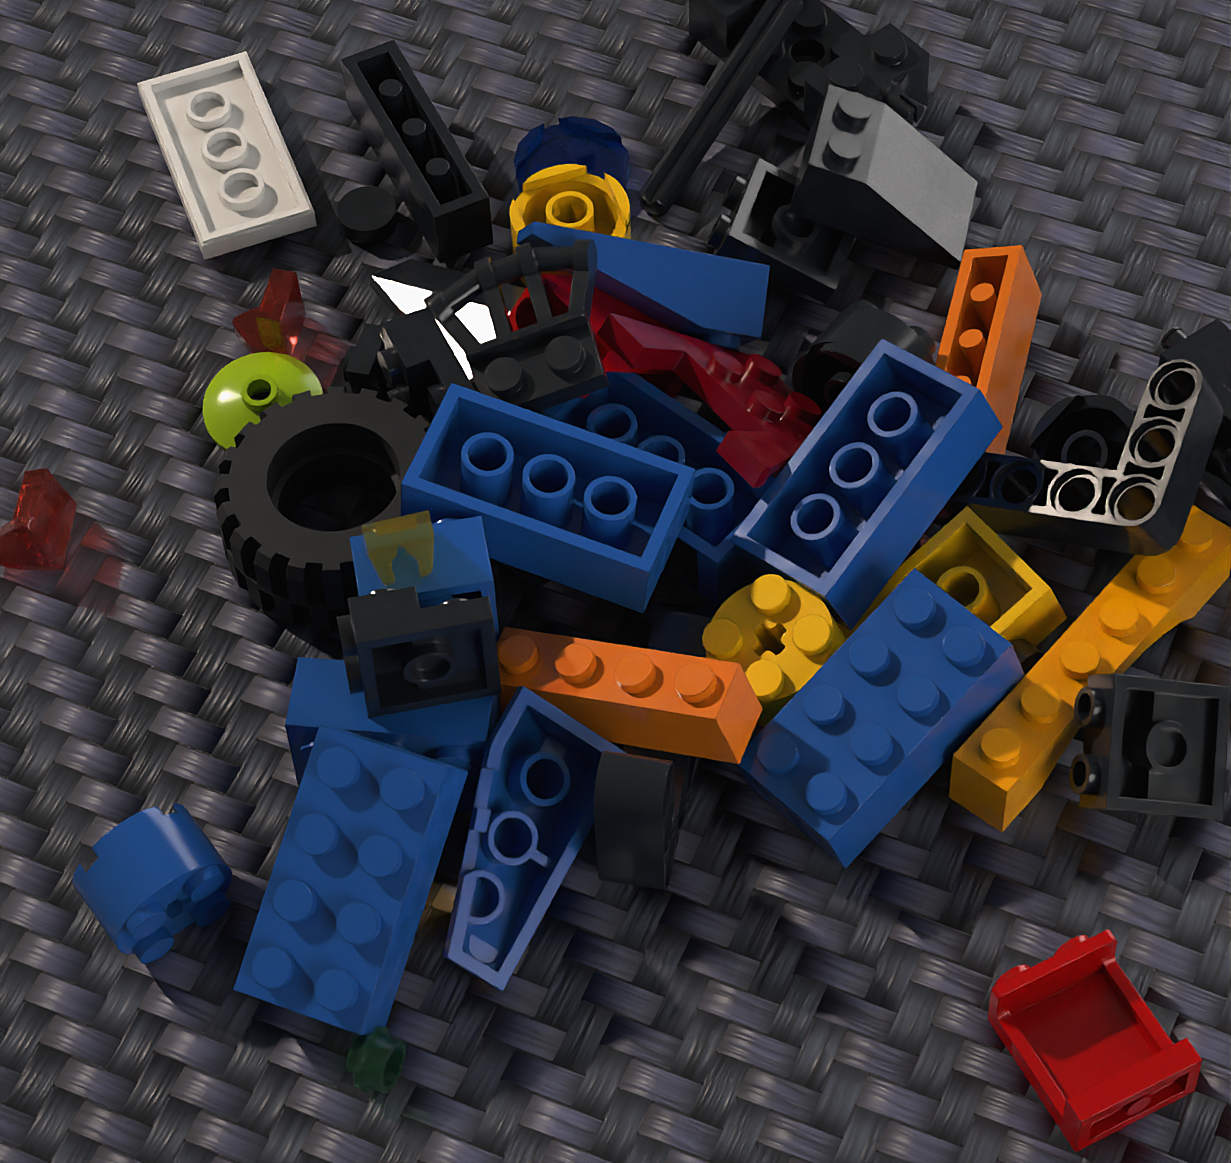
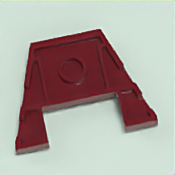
[597,313,822,487]

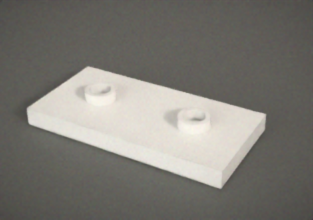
[137,52,317,260]

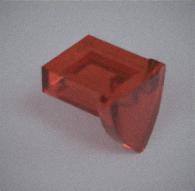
[232,268,306,357]
[0,468,77,570]

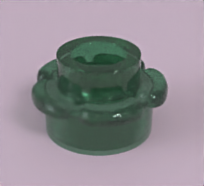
[346,1026,406,1094]

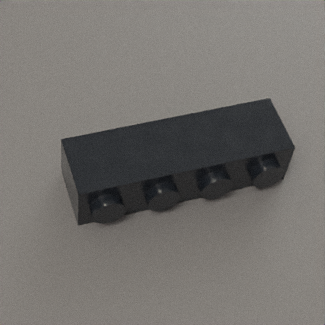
[341,40,494,264]

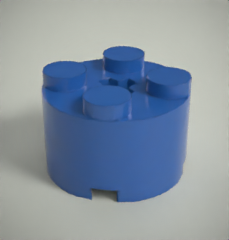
[72,803,232,964]

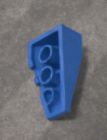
[516,221,770,351]
[443,686,627,991]

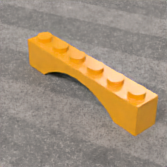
[949,505,1231,833]

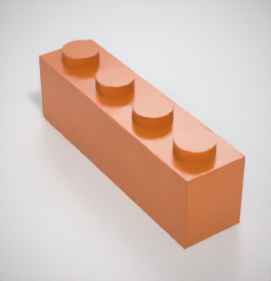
[935,245,1042,455]
[496,627,763,764]

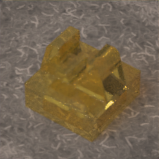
[360,510,435,586]

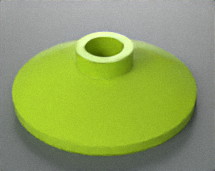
[202,352,323,451]

